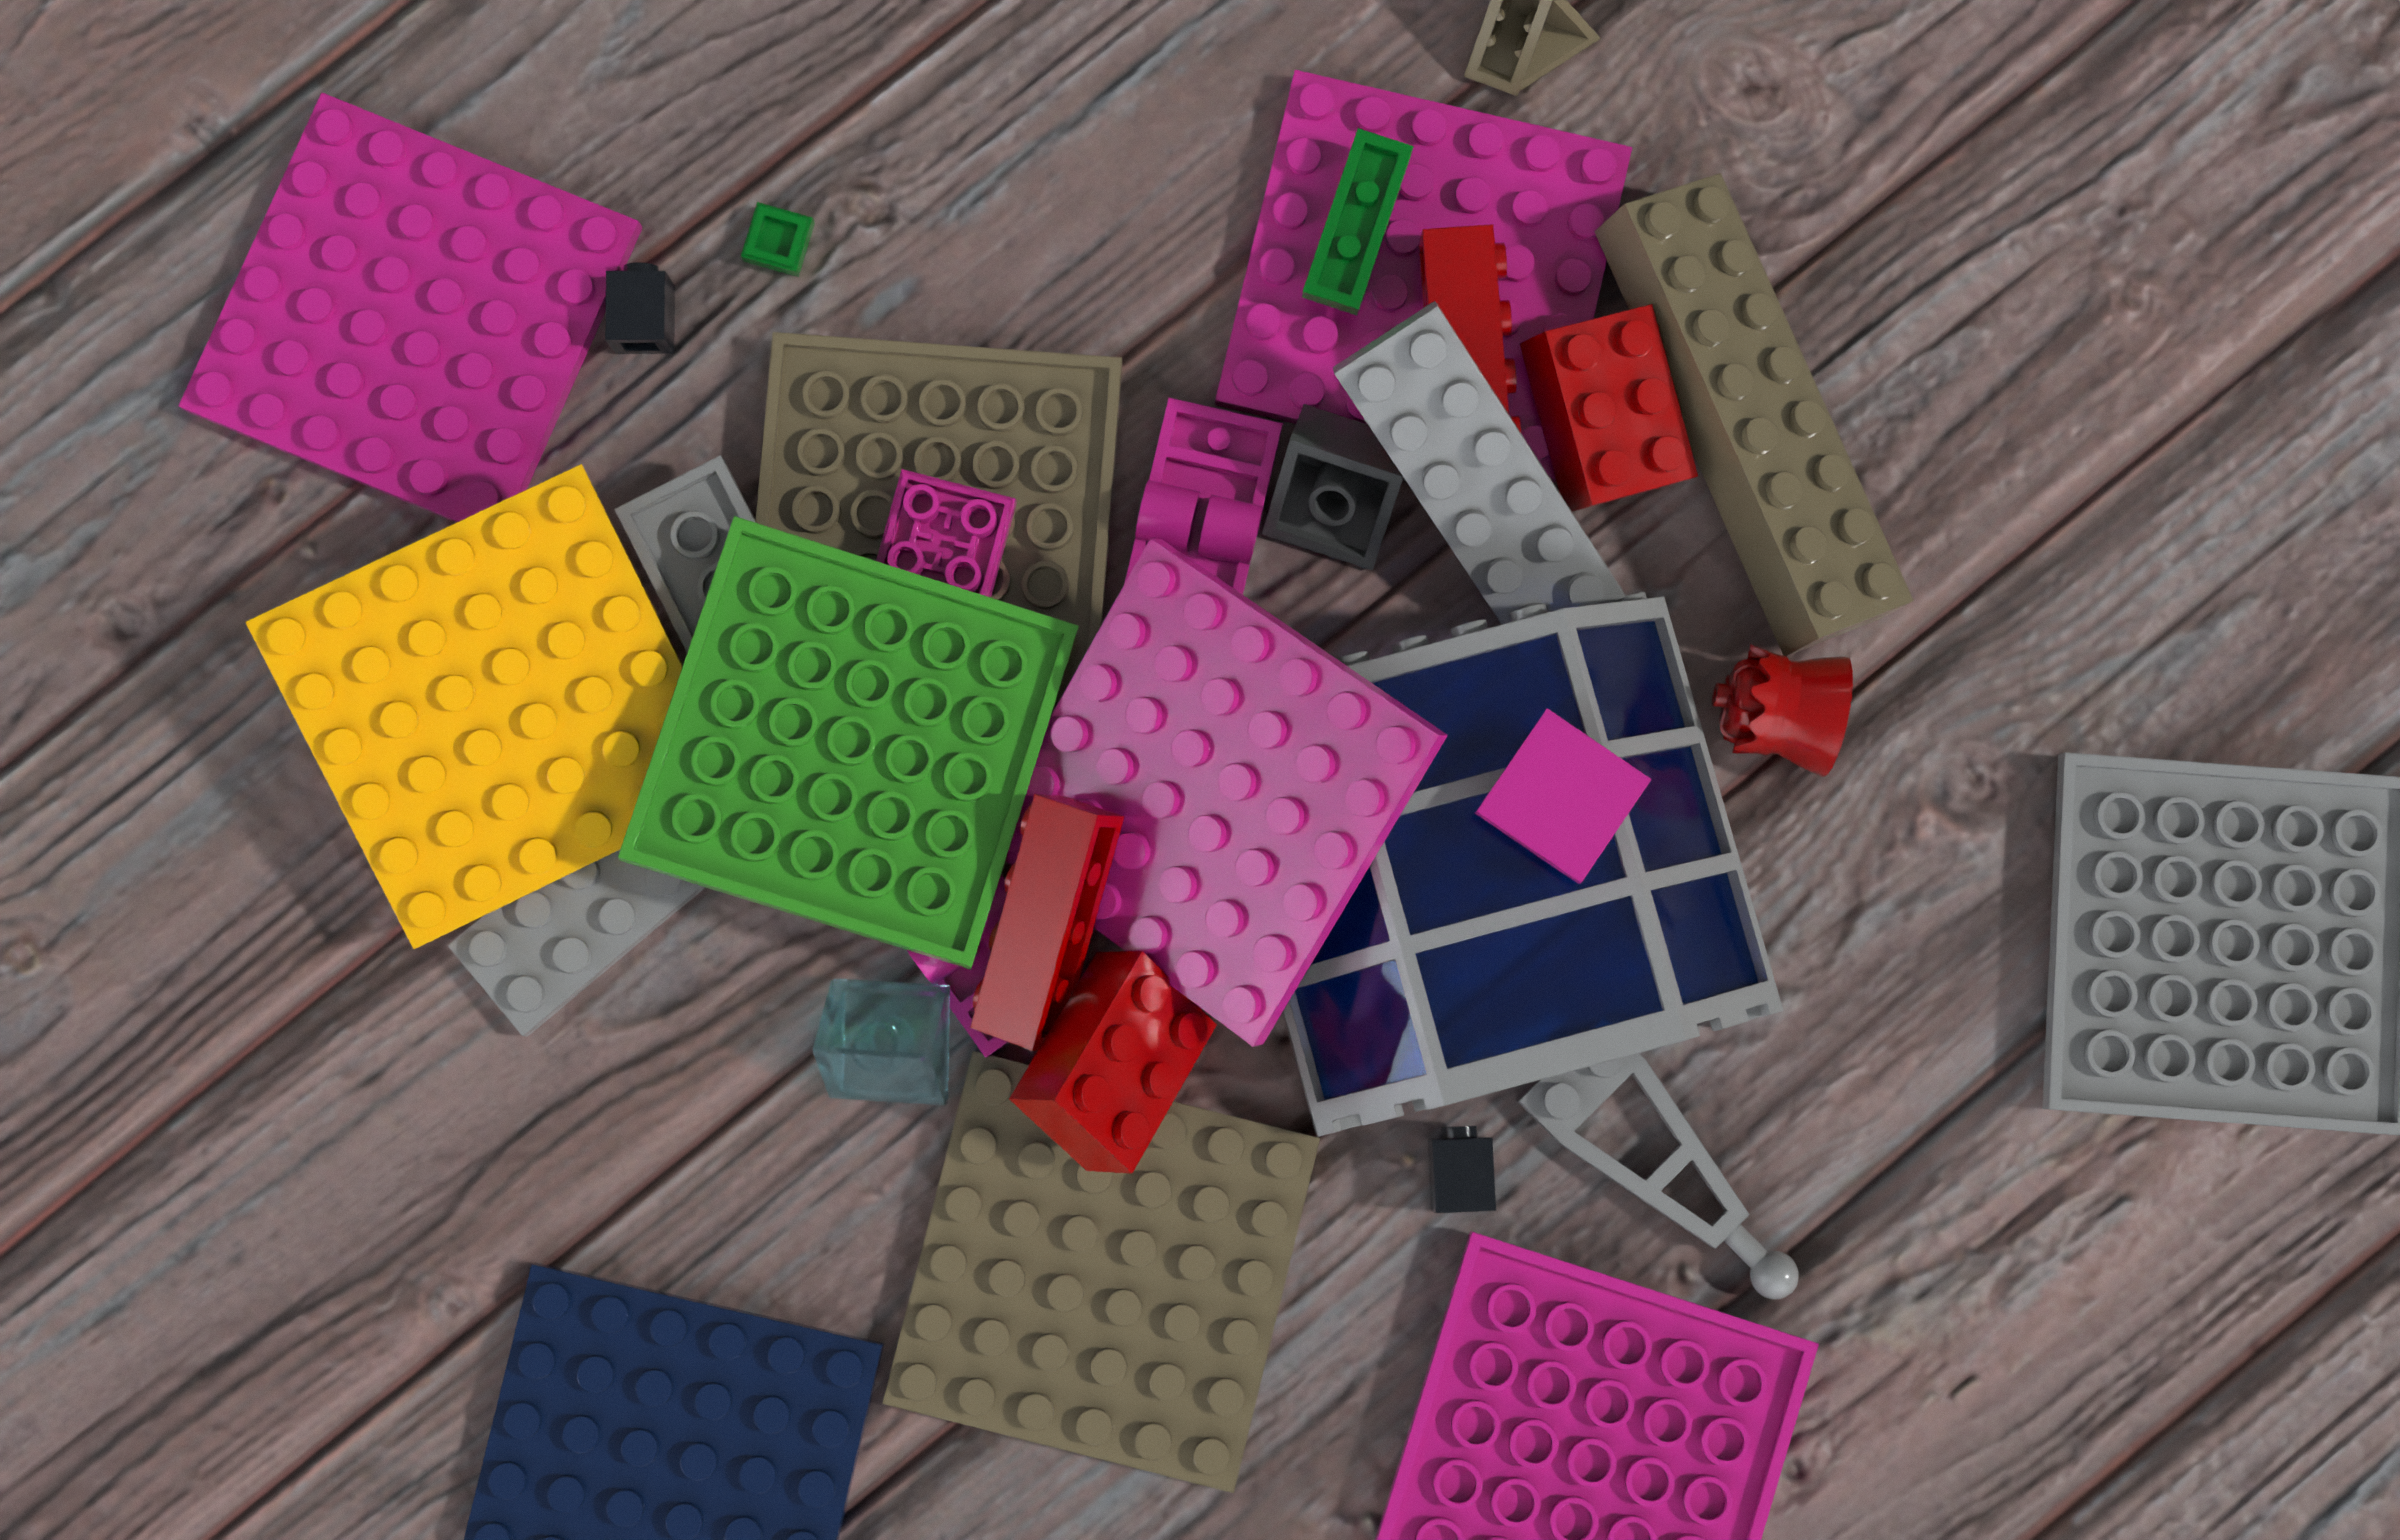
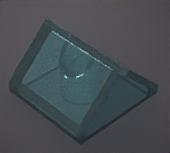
[812,979,950,1105]

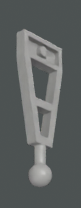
[1517,1018,1799,1299]

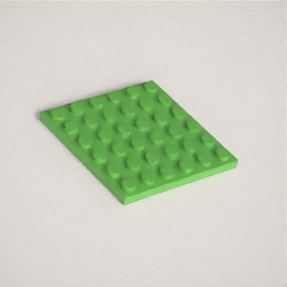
[618,516,1079,970]

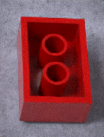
[1519,304,1698,512]
[1009,951,1217,1174]

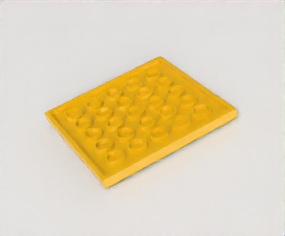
[245,464,683,949]

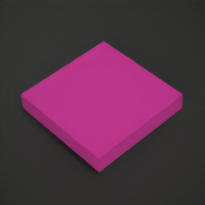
[876,469,1017,598]
[1475,708,1652,884]

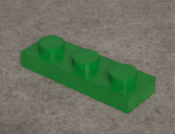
[1302,128,1414,315]

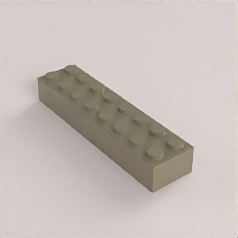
[1594,173,1914,656]

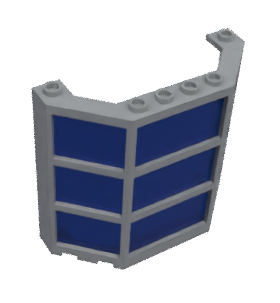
[1282,592,1783,1137]

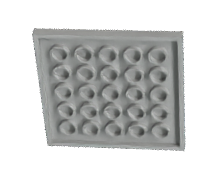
[2042,752,2400,1136]

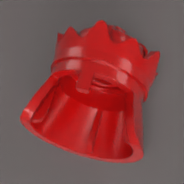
[1712,644,1853,777]

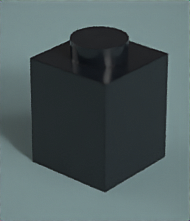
[605,262,675,354]
[1428,1126,1496,1213]

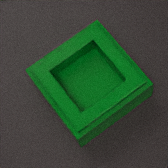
[741,202,815,277]

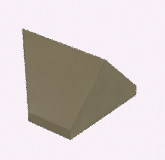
[1464,0,1601,96]

